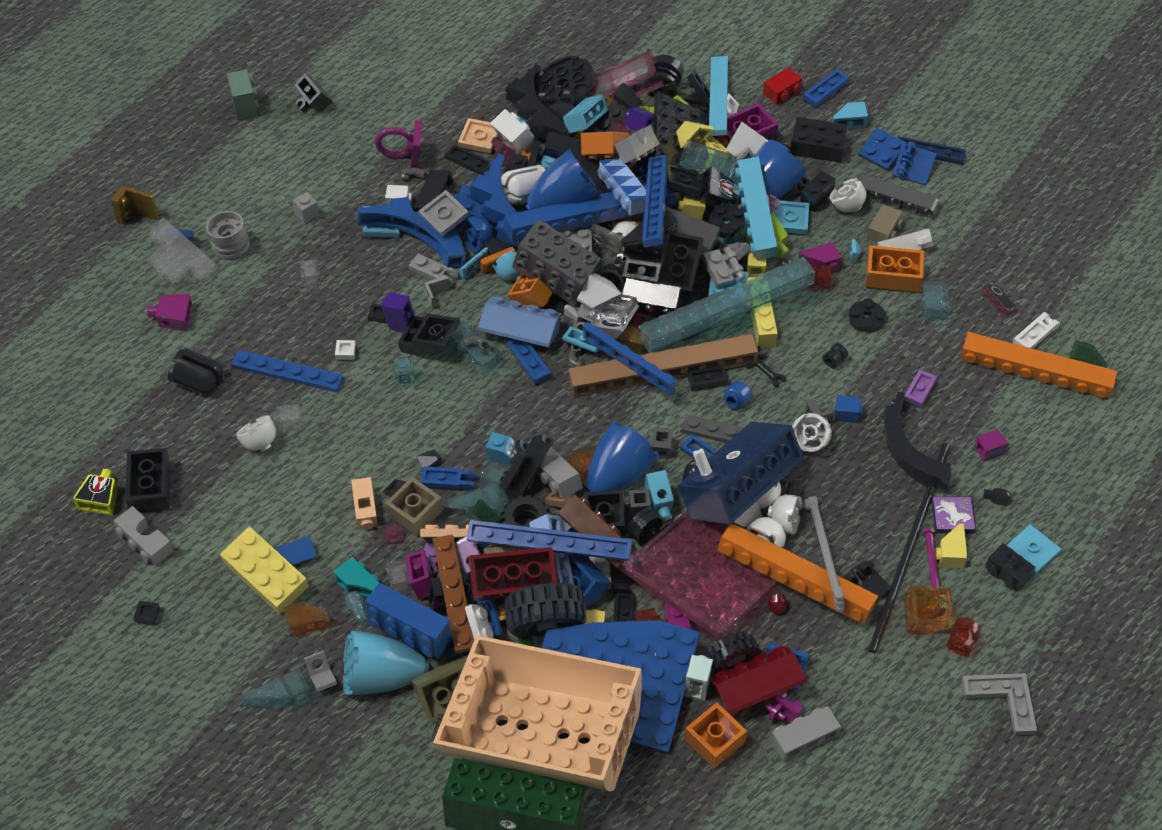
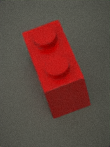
[763,67,802,105]

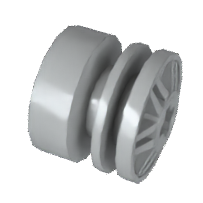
[206,211,250,259]

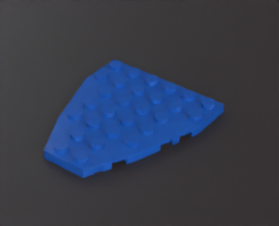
[542,621,700,754]

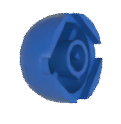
[461,216,495,253]

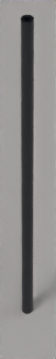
[868,443,950,654]

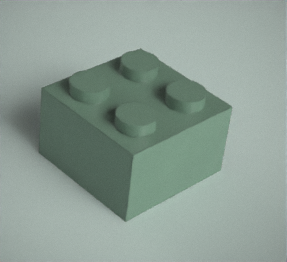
[227,69,259,120]

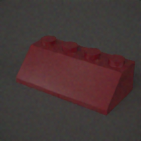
[710,646,808,714]

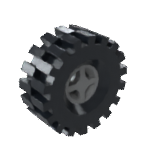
[706,630,762,676]

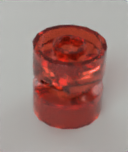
[803,264,831,289]
[946,617,982,657]

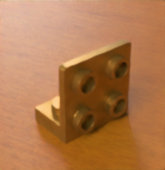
[111,185,159,225]

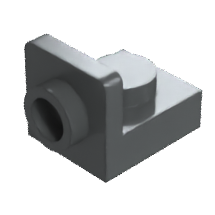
[805,398,833,424]

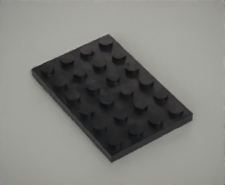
[652,92,716,178]

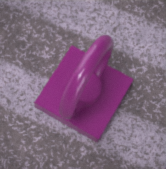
[375,120,422,168]

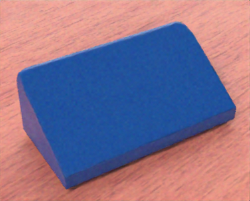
[274,536,316,565]

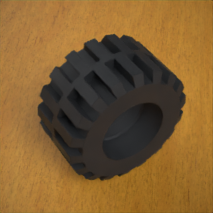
[501,495,551,527]

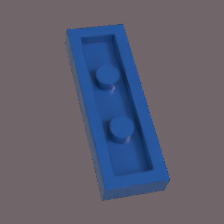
[803,69,850,107]
[507,339,551,384]

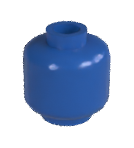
[724,381,752,410]

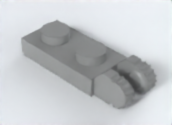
[408,253,460,287]

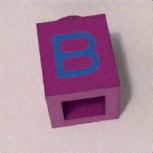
[974,429,1007,461]

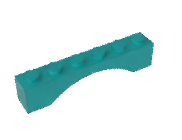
[333,557,422,654]

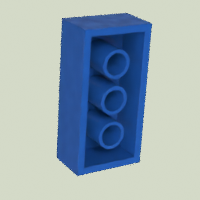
[365,583,452,660]

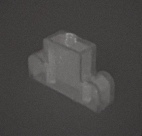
[148,217,219,287]

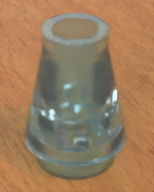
[344,591,368,623]

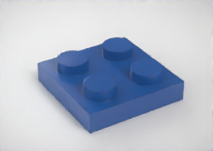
[858,128,907,171]

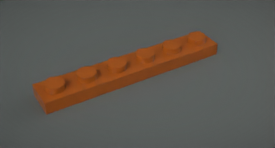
[433,534,474,654]

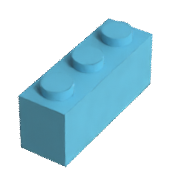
[563,94,609,133]

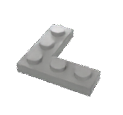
[962,673,1037,735]

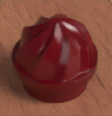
[767,594,788,614]

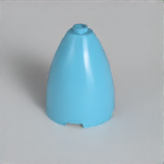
[343,631,428,695]

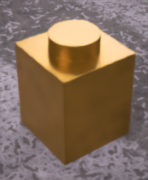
[618,325,648,355]

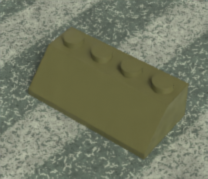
[411,654,469,723]

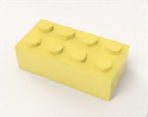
[220,526,309,614]

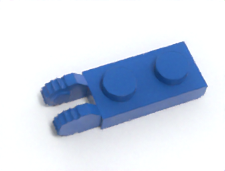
[421,466,478,491]

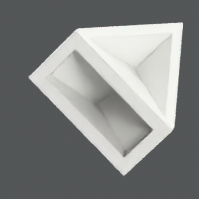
[577,273,621,309]

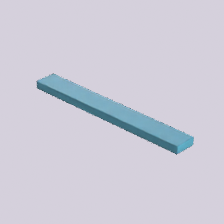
[709,56,728,136]

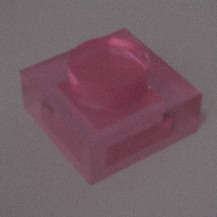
[382,523,404,546]

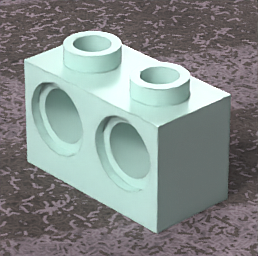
[684,655,713,701]

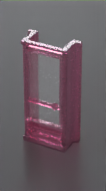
[581,48,663,107]

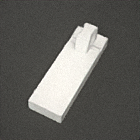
[877,229,933,250]

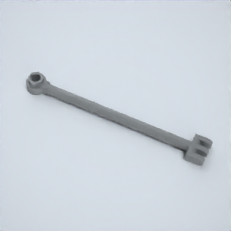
[804,496,844,612]

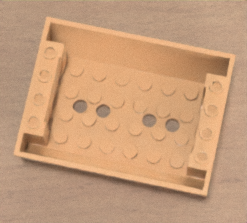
[433,635,642,791]

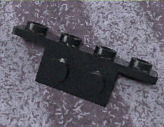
[495,436,551,508]

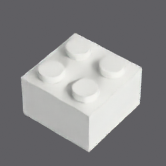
[490,109,535,155]

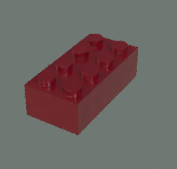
[469,547,557,602]

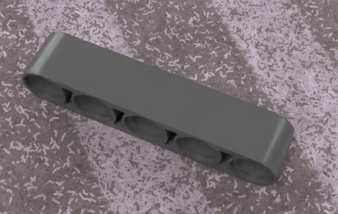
[857,175,940,219]

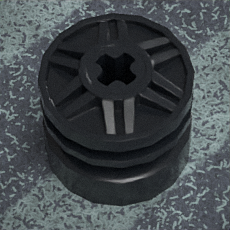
[643,54,684,98]

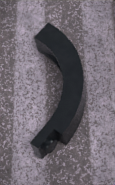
[884,392,951,491]

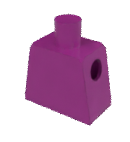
[147,293,193,331]

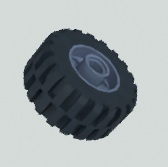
[504,583,587,638]

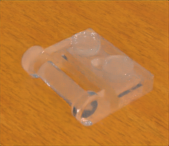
[590,294,638,326]

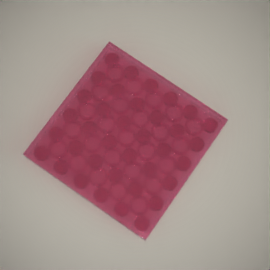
[621,511,780,639]

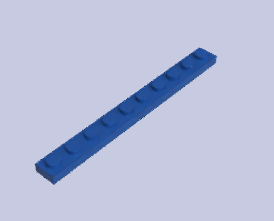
[642,155,668,247]

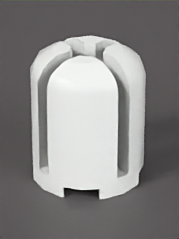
[501,165,545,206]

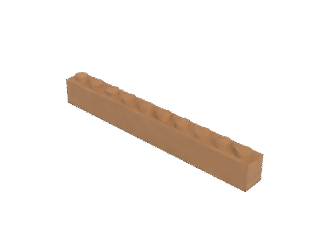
[569,334,758,397]

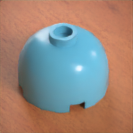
[493,250,521,281]

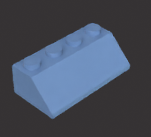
[478,296,562,347]

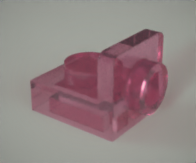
[491,137,516,166]

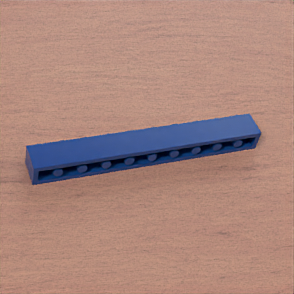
[504,184,679,243]

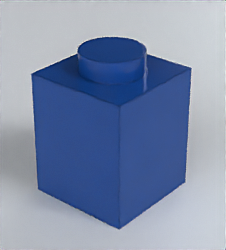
[834,395,863,423]

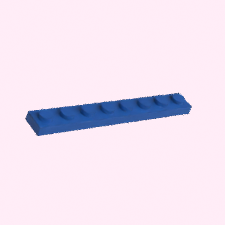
[466,520,633,561]

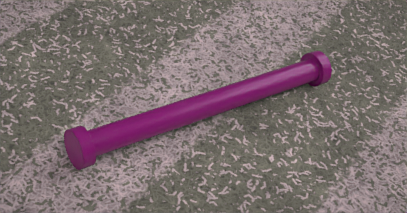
[922,528,941,613]

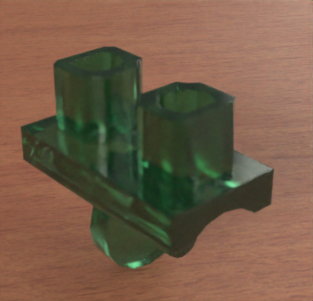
[466,499,502,523]

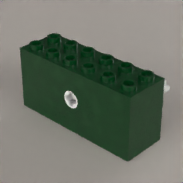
[442,758,584,830]

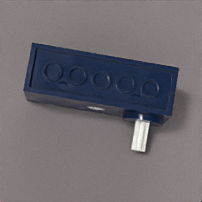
[677,422,804,524]

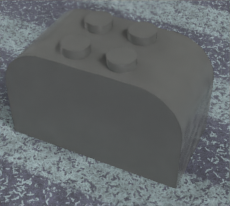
[643,206,720,270]

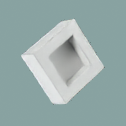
[335,340,356,360]

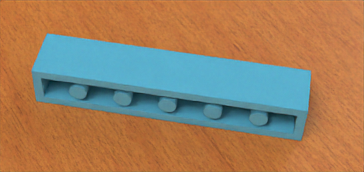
[735,156,778,260]

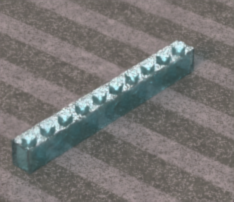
[638,257,815,353]

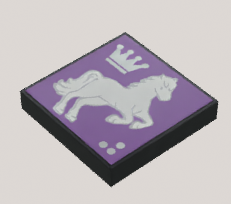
[931,497,976,534]

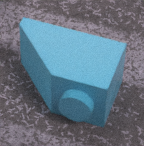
[833,102,868,129]

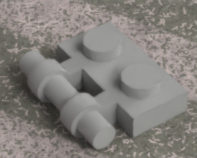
[701,246,745,287]

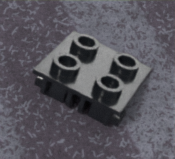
[842,560,892,601]

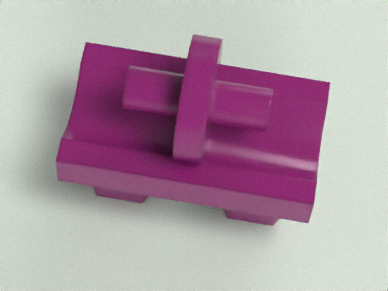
[762,692,803,724]

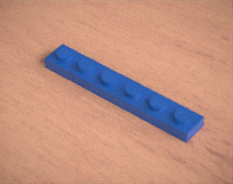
[583,322,675,396]
[231,350,344,393]

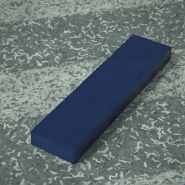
[898,136,966,165]

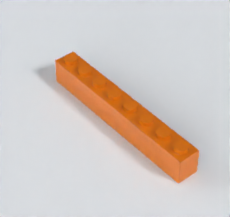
[960,332,1117,399]
[717,523,878,624]

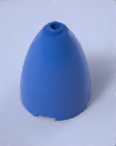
[739,140,806,204]
[526,149,600,210]
[586,421,659,492]

